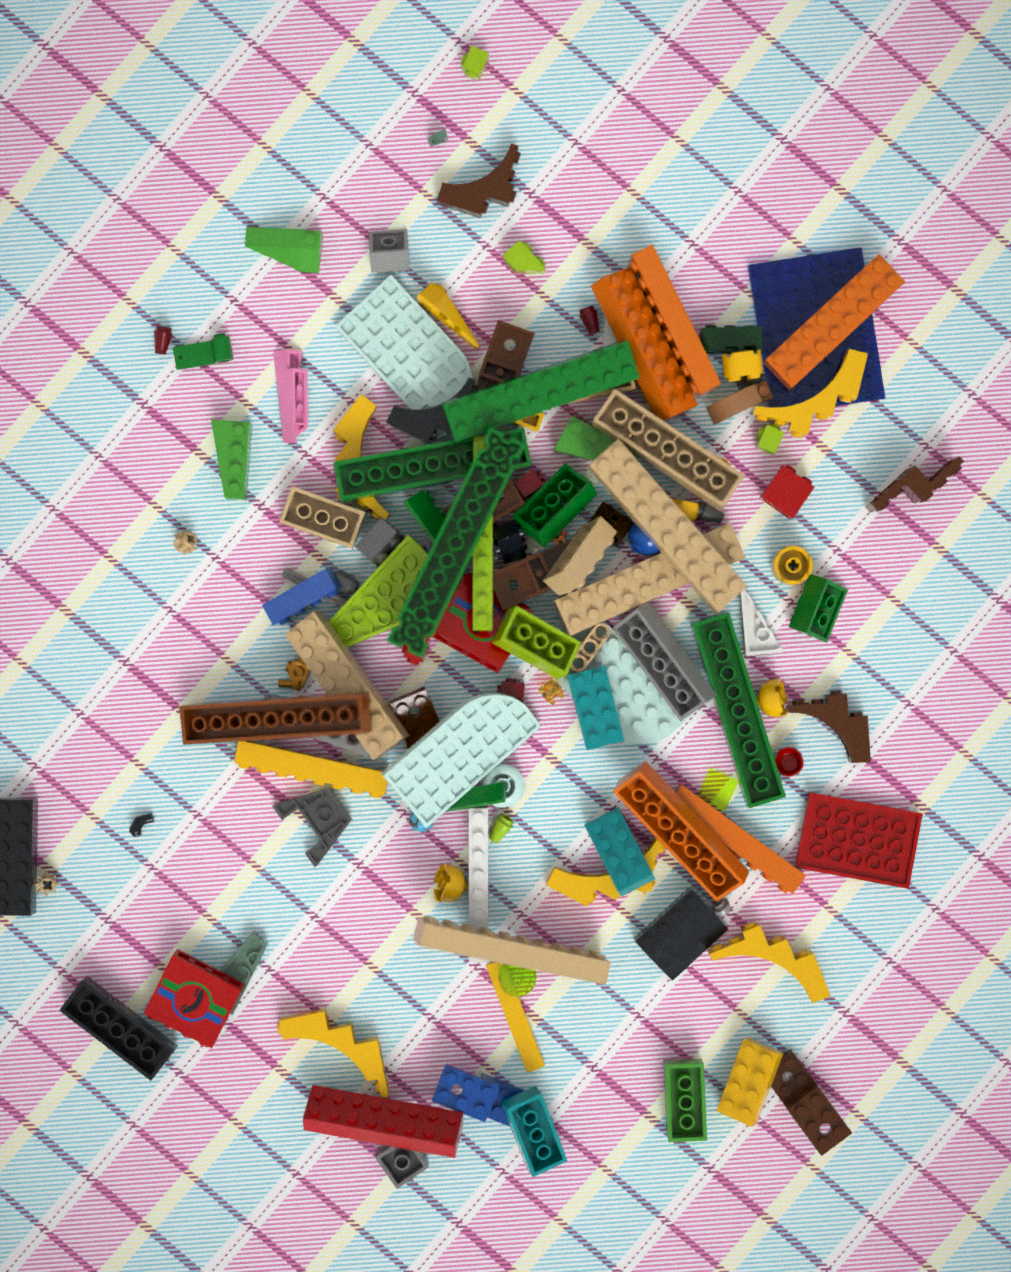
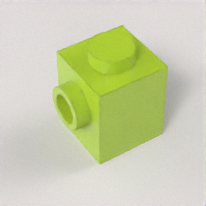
[460,45,489,79]
[755,423,785,455]

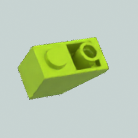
[503,240,546,274]

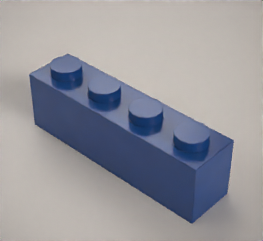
[262,567,342,626]

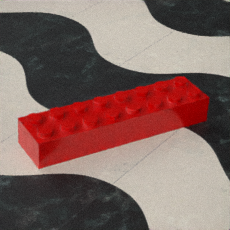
[303,1085,463,1158]

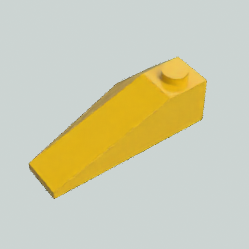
[417,282,480,351]

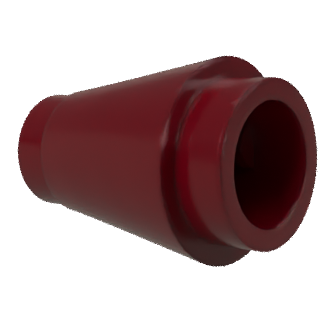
[579,305,600,335]
[154,326,173,355]

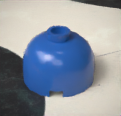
[628,523,659,556]

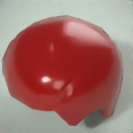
[775,747,804,777]

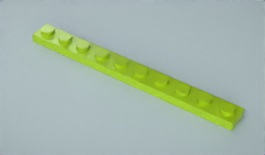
[473,436,493,631]

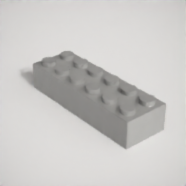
[612,602,717,722]

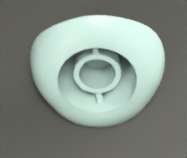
[481,764,525,808]

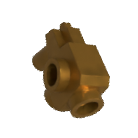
[278,656,311,691]

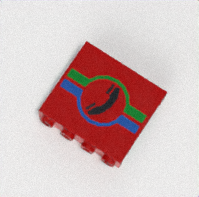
[433,574,533,674]
[144,949,245,1049]

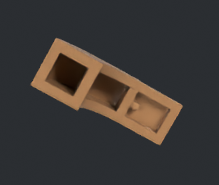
[706,380,773,425]

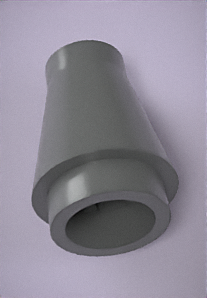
[697,501,724,524]

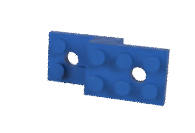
[431,1064,525,1127]

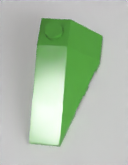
[245,227,323,274]

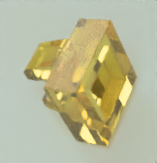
[538,678,564,705]

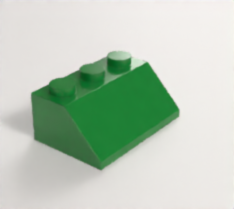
[403,490,447,543]
[789,574,848,643]

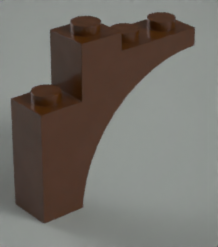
[437,143,521,218]
[787,690,871,763]

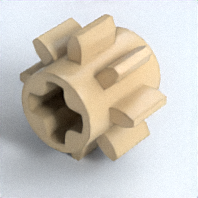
[173,529,197,555]
[34,871,59,896]

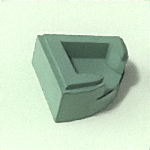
[428,129,448,147]

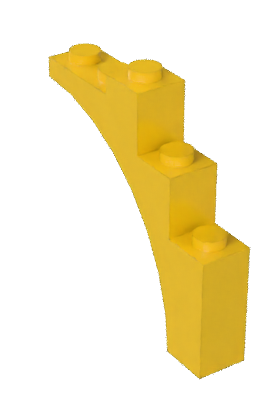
[751,349,868,439]
[333,394,390,521]
[546,837,665,907]
[708,921,831,1003]

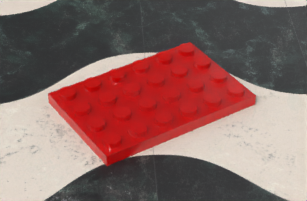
[795,792,923,889]

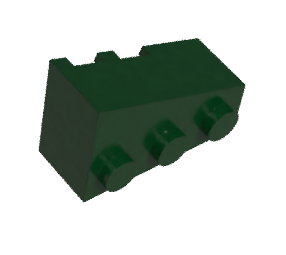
[700,325,762,354]

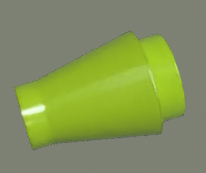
[489,814,514,843]

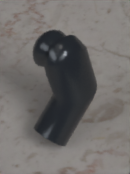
[129,813,154,837]

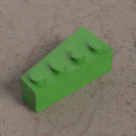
[553,416,638,462]
[211,419,252,501]

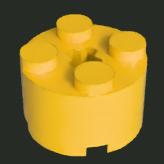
[722,350,763,382]
[771,546,813,585]

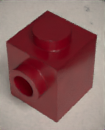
[514,469,545,499]
[497,678,525,703]

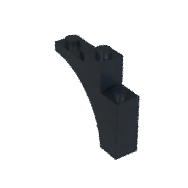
[386,377,478,444]

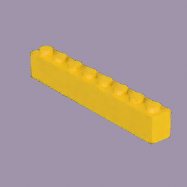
[234,741,388,798]

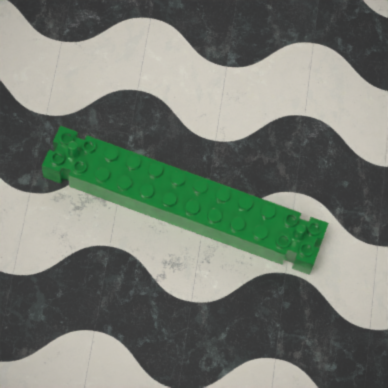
[386,427,526,658]

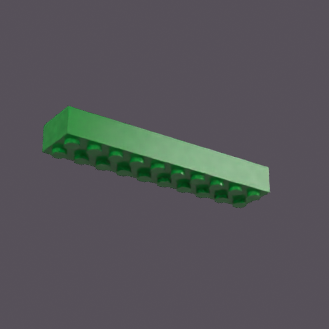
[441,339,640,442]
[333,427,531,503]
[690,612,786,808]

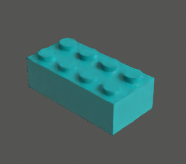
[567,665,624,750]
[584,807,655,897]
[501,1086,568,1177]

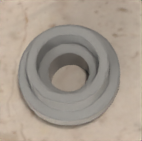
[712,899,731,917]

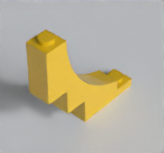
[277,1008,390,1098]

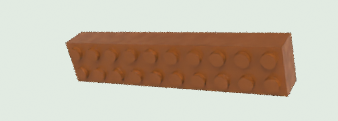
[179,692,372,745]

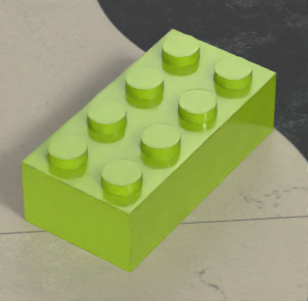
[492,606,581,679]

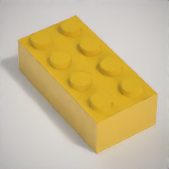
[716,1037,783,1127]

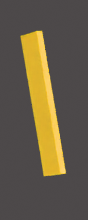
[486,962,545,1073]

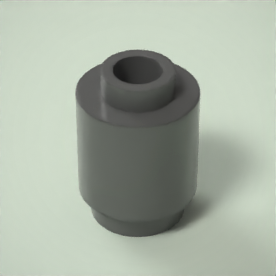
[334,569,360,595]

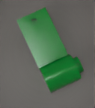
[172,333,234,370]

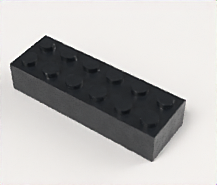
[0,798,38,916]
[59,976,178,1081]

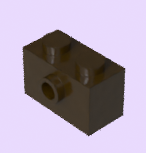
[589,502,634,548]

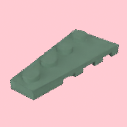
[220,931,268,1015]

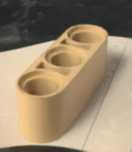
[571,623,610,672]

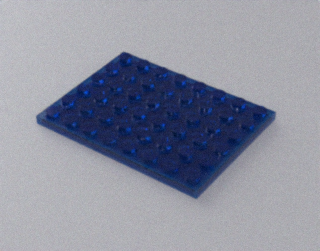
[747,247,885,408]

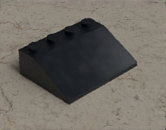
[634,887,728,981]

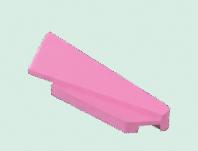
[273,349,308,443]

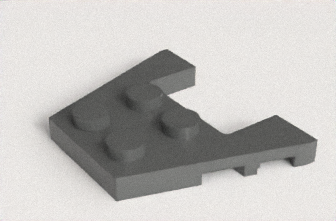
[272,788,352,867]

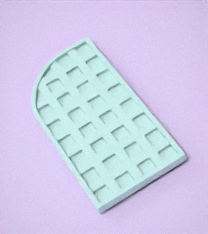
[335,275,472,440]
[553,621,692,744]
[381,692,542,828]

